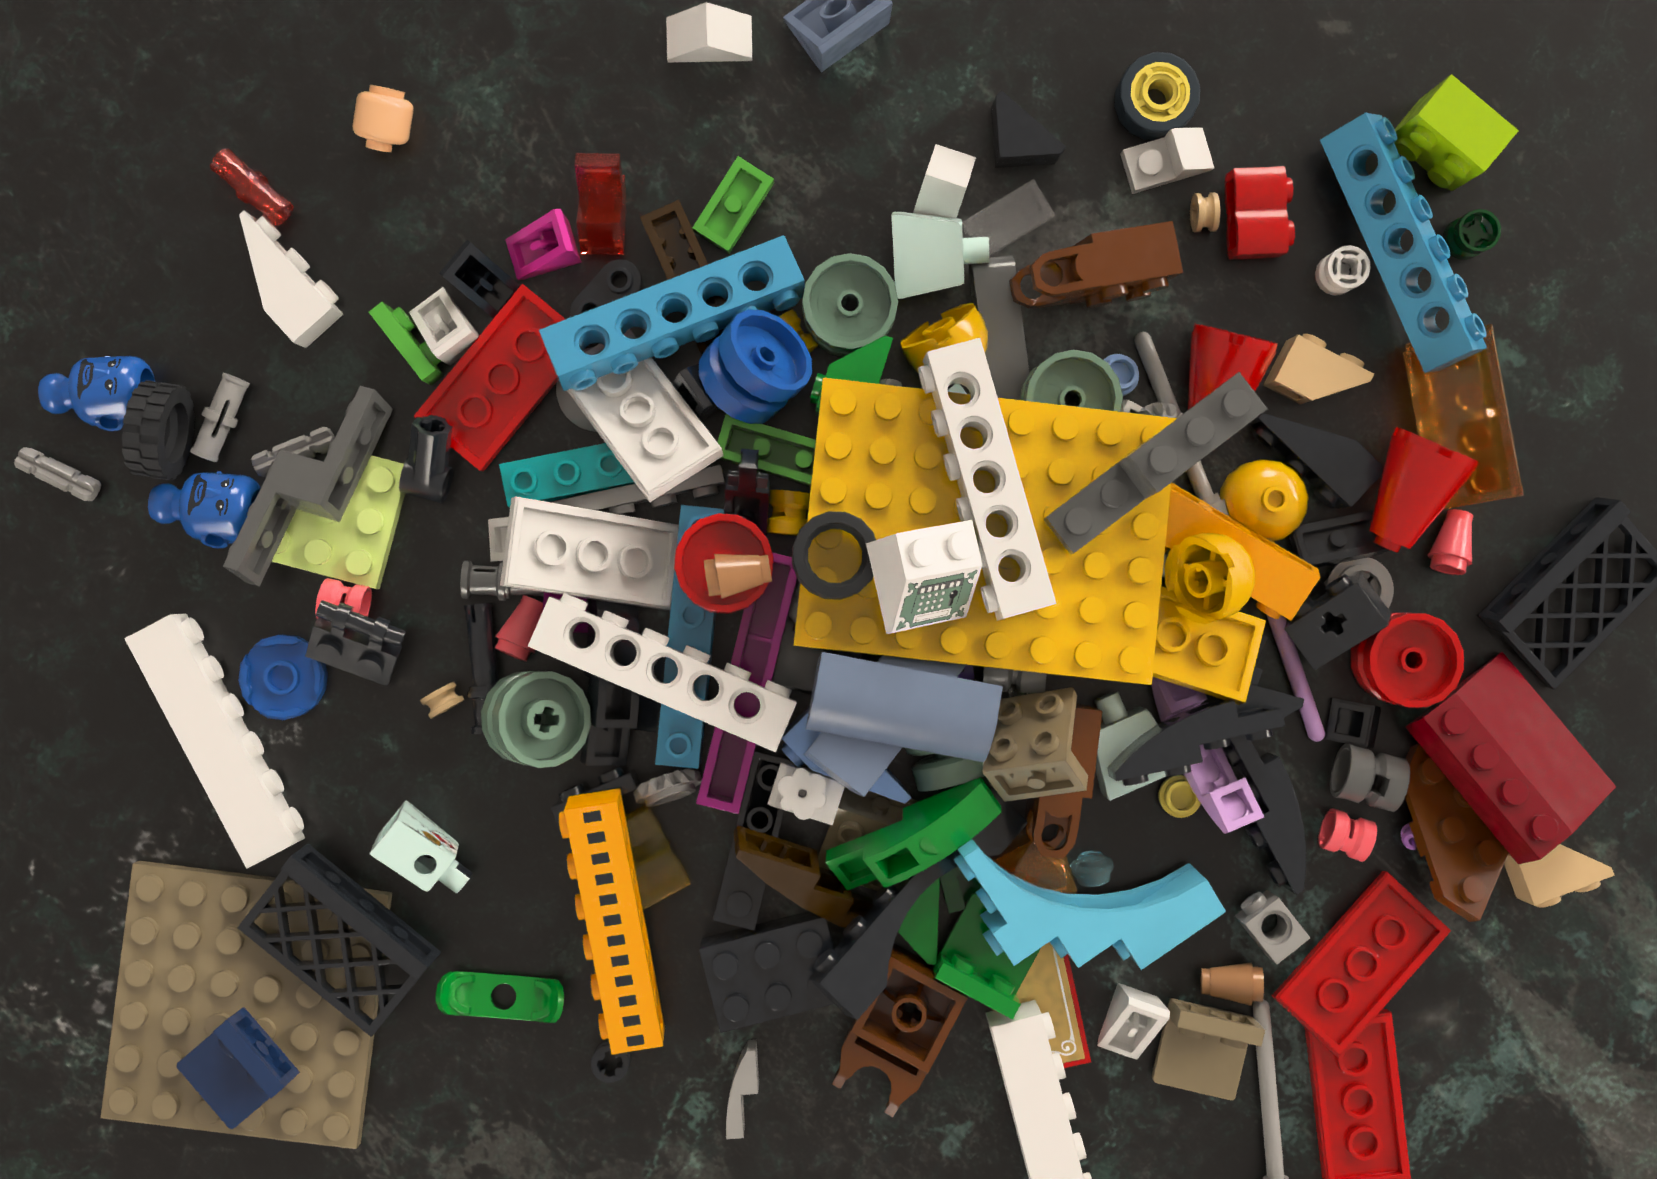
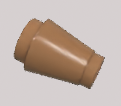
[704,554,772,599]
[1200,962,1264,1006]

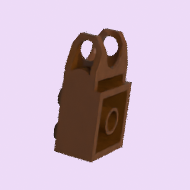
[1009,221,1183,309]
[1025,703,1102,859]
[832,944,968,1117]

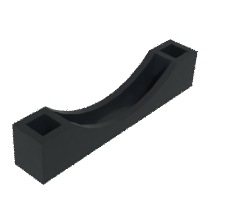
[809,787,1028,1020]

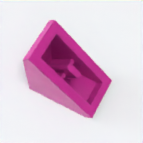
[505,209,581,280]

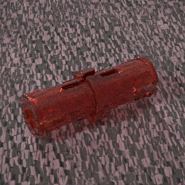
[210,149,293,226]

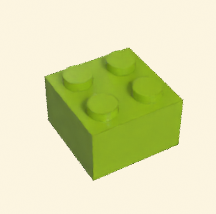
[1394,74,1519,192]

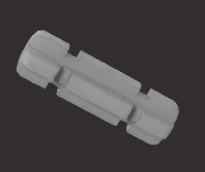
[251,427,335,477]
[14,447,101,501]

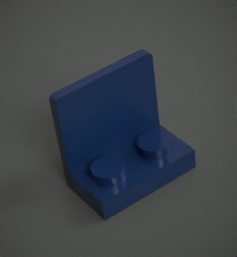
[176,1007,300,1129]

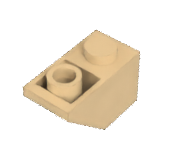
[1263,334,1374,405]
[1504,844,1614,908]

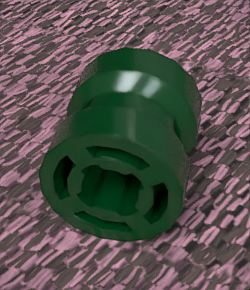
[1443,209,1501,260]

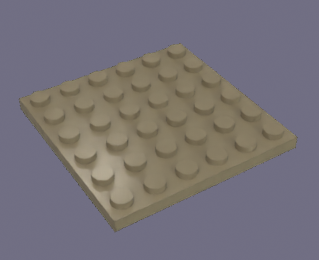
[101,861,392,1149]

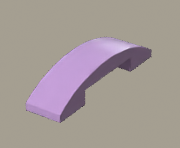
[1152,677,1264,834]

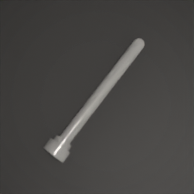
[1134,332,1229,516]
[1253,999,1289,1179]

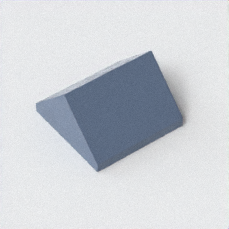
[783,0,893,72]

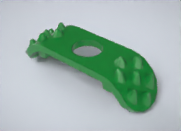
[435,971,564,1023]

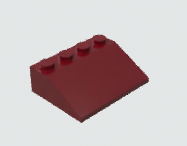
[1405,651,1616,864]

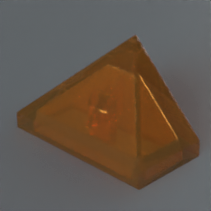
[994,840,1077,894]

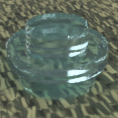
[1070,851,1114,887]

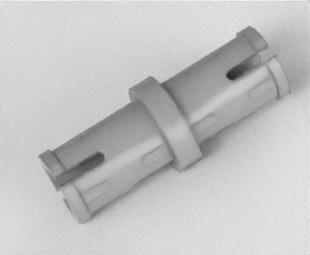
[190,372,250,462]

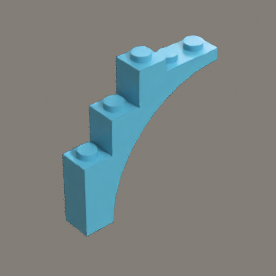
[953,839,1226,970]

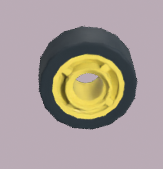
[1114,52,1200,140]

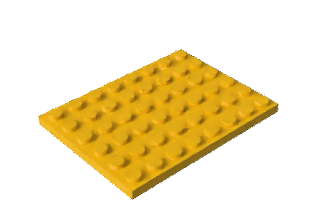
[793,378,1177,685]

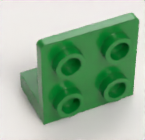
[932,893,1041,1020]

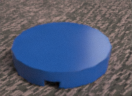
[238,634,328,720]

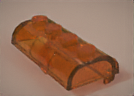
[1403,324,1524,509]

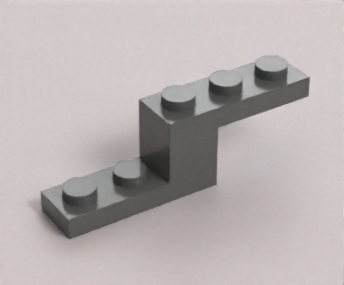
[1044,372,1268,555]
[223,386,393,587]

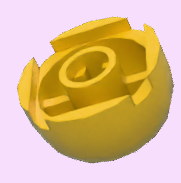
[901,303,988,373]
[1219,459,1309,542]
[1164,533,1255,624]

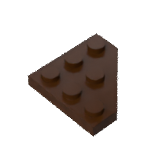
[1405,744,1508,922]

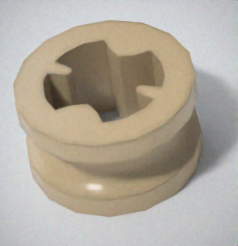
[1190,192,1220,232]
[420,681,465,719]

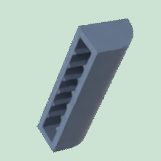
[805,652,1003,762]
[804,656,966,797]

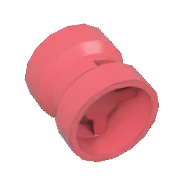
[315,578,372,619]
[1318,808,1377,862]

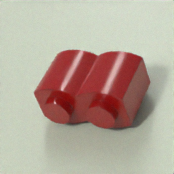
[1225,166,1295,260]

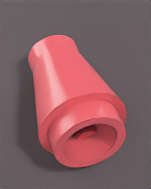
[1428,509,1473,575]
[495,595,543,662]

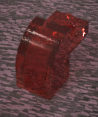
[575,153,626,255]

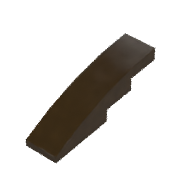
[640,200,725,356]
[734,825,874,928]

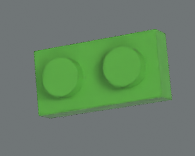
[692,156,774,254]
[369,302,445,386]

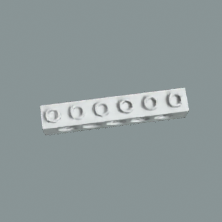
[918,338,1057,620]
[528,593,797,752]

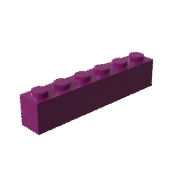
[696,552,797,814]

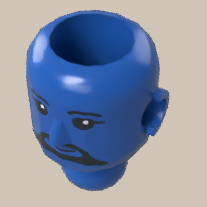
[38,356,156,431]
[148,471,261,548]

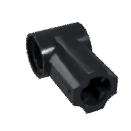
[399,415,453,504]

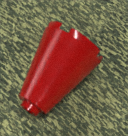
[1188,324,1278,440]
[1369,427,1479,553]

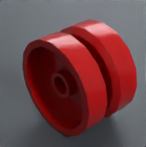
[674,513,774,614]
[1351,612,1464,708]

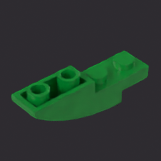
[825,777,1002,890]

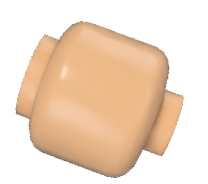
[353,85,413,152]

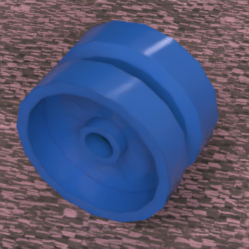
[699,309,812,424]

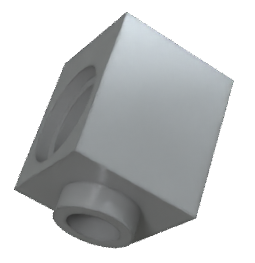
[1235,890,1310,964]

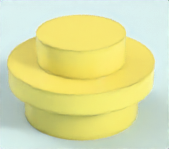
[1158,775,1201,818]

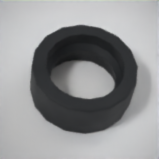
[792,511,876,600]

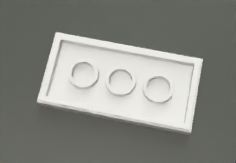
[557,329,723,502]
[500,497,679,610]

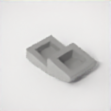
[726,1039,759,1139]

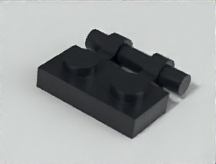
[305,600,406,686]

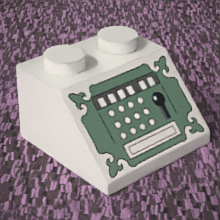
[866,520,982,634]

